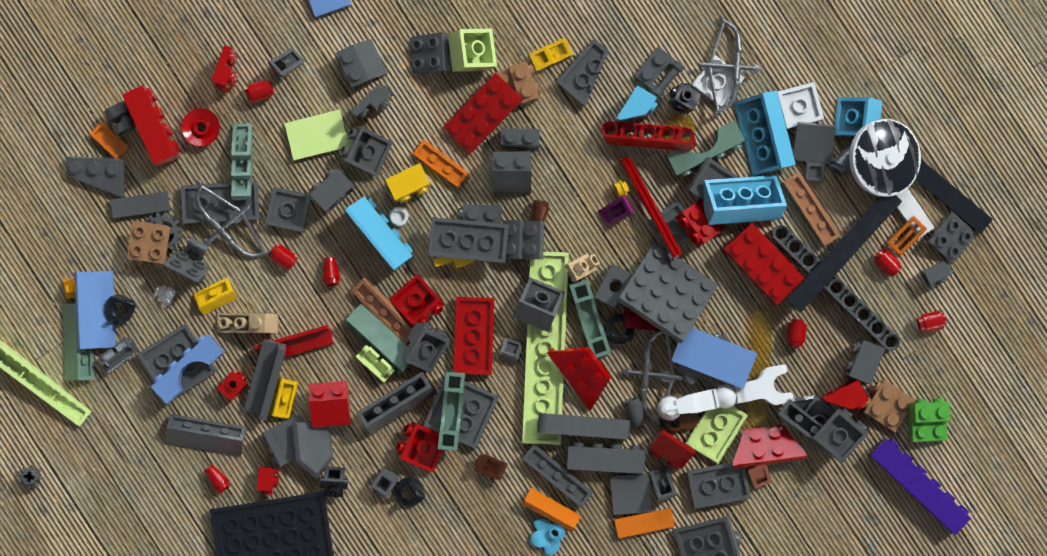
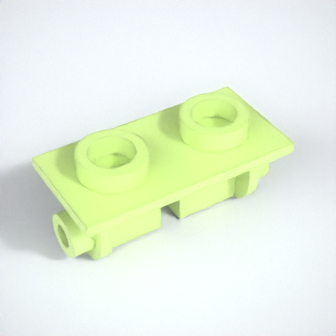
[355,345,395,383]

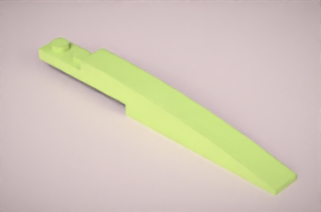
[0,340,91,427]

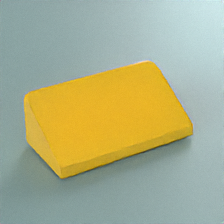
[193,278,237,315]
[268,377,298,419]

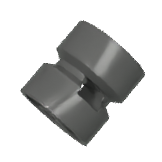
[104,101,136,136]

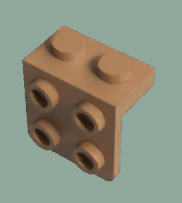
[127,221,170,268]

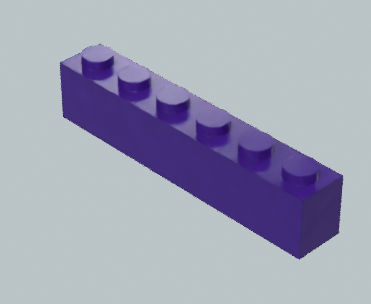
[868,438,971,535]

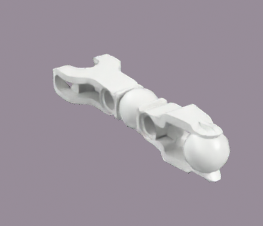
[657,364,794,421]

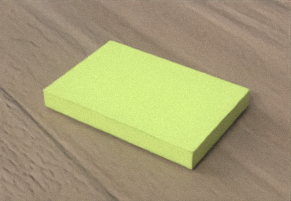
[284,110,348,161]
[685,406,748,464]

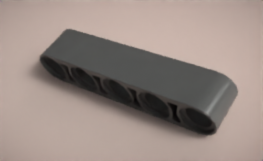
[537,413,630,439]

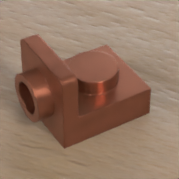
[746,465,773,489]

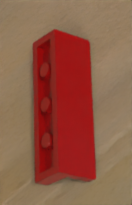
[253,325,334,358]

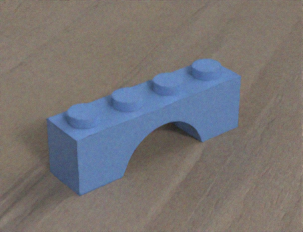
[151,334,226,404]

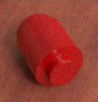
[245,80,275,103]
[269,244,298,271]
[873,249,902,277]
[917,310,947,333]
[786,319,807,347]

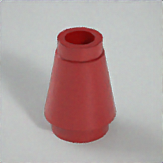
[322,257,341,286]
[204,465,231,494]

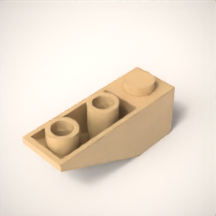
[217,313,278,333]

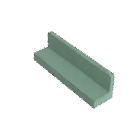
[62,303,94,381]
[343,304,410,376]

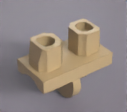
[565,253,600,282]

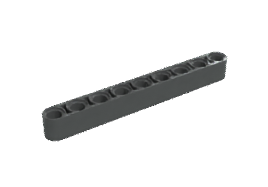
[771,225,900,350]

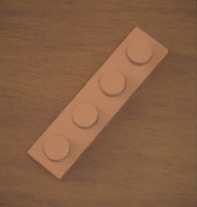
[782,172,840,246]
[351,277,413,344]

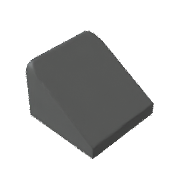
[498,337,524,365]

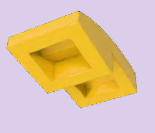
[529,38,573,71]
[433,257,475,268]

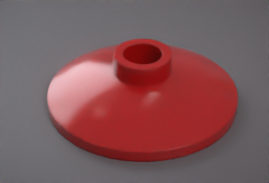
[182,108,220,147]

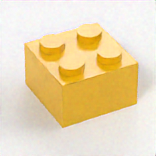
[385,163,432,204]

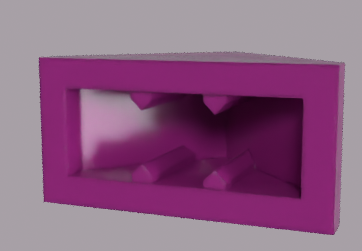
[598,195,634,227]

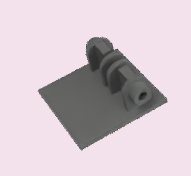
[927,212,977,264]
[163,250,210,283]

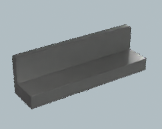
[244,339,286,421]
[166,414,246,456]

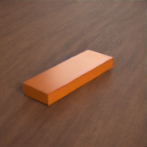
[412,139,469,189]
[522,488,581,532]
[614,507,675,539]

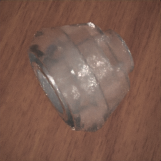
[153,284,178,309]

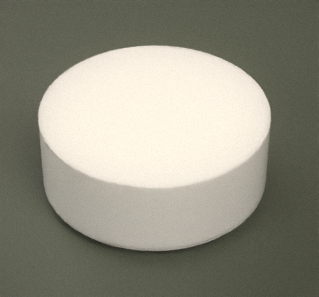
[389,207,409,226]

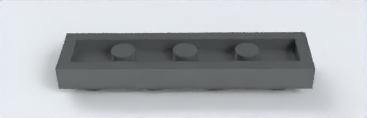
[522,444,594,508]

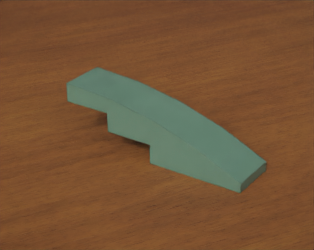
[231,123,253,200]

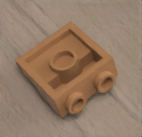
[491,61,541,106]
[862,379,915,433]

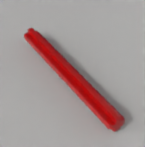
[620,156,682,258]

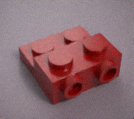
[211,45,238,93]
[675,199,727,248]
[389,274,445,327]
[395,421,444,473]

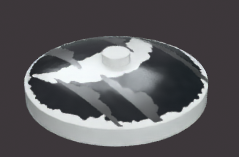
[849,119,921,196]

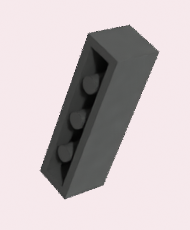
[357,372,436,434]
[567,442,645,474]

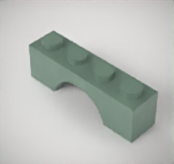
[665,120,745,178]
[569,280,611,358]
[438,371,466,451]

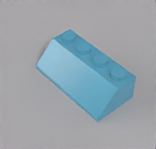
[734,91,796,176]
[703,175,787,225]
[345,197,413,271]

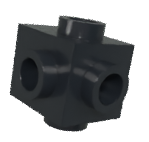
[668,83,701,114]
[320,466,348,497]

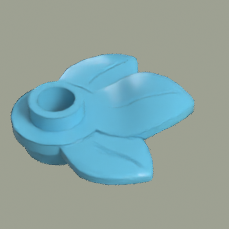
[529,518,565,556]

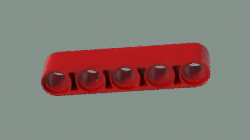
[601,121,696,151]

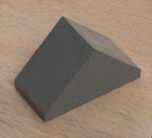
[268,47,305,81]
[649,466,677,501]

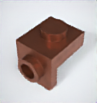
[474,453,508,481]

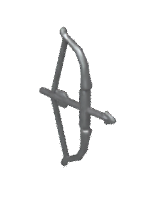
[698,15,762,117]
[195,180,271,258]
[621,330,685,427]

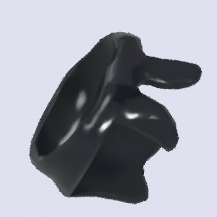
[105,294,136,326]
[604,313,634,344]
[392,476,425,508]

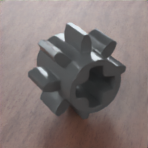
[18,465,44,489]

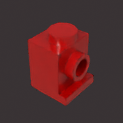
[217,370,248,401]
[257,466,280,495]

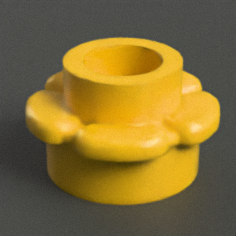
[613,180,629,198]

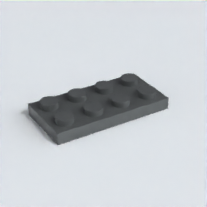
[181,181,260,224]
[428,217,509,263]

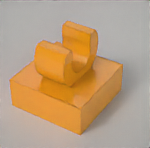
[63,279,75,299]

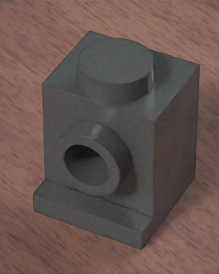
[921,261,953,288]
[371,466,400,498]

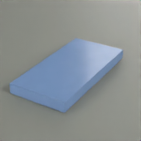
[74,271,116,349]
[671,328,757,389]

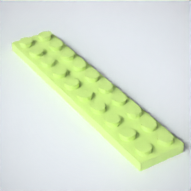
[522,252,569,445]

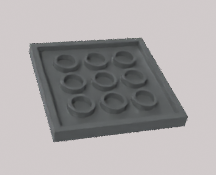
[617,242,718,344]

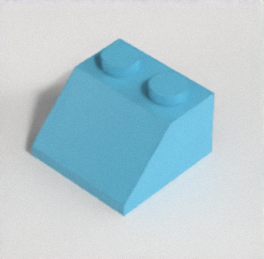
[616,85,657,122]
[835,97,882,137]

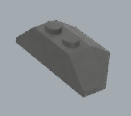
[778,395,839,461]

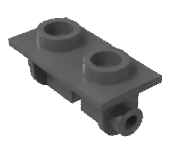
[98,337,139,373]

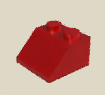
[819,379,869,411]
[309,381,351,428]
[648,429,695,470]

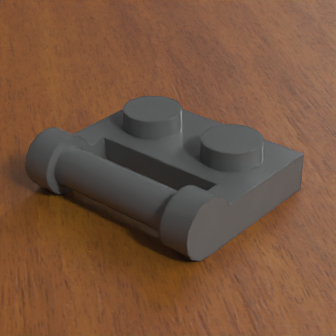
[634,46,685,97]

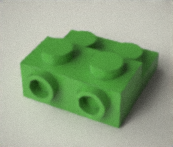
[908,398,950,442]

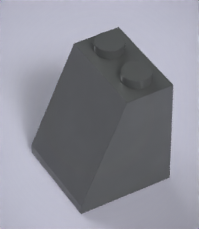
[492,151,531,194]

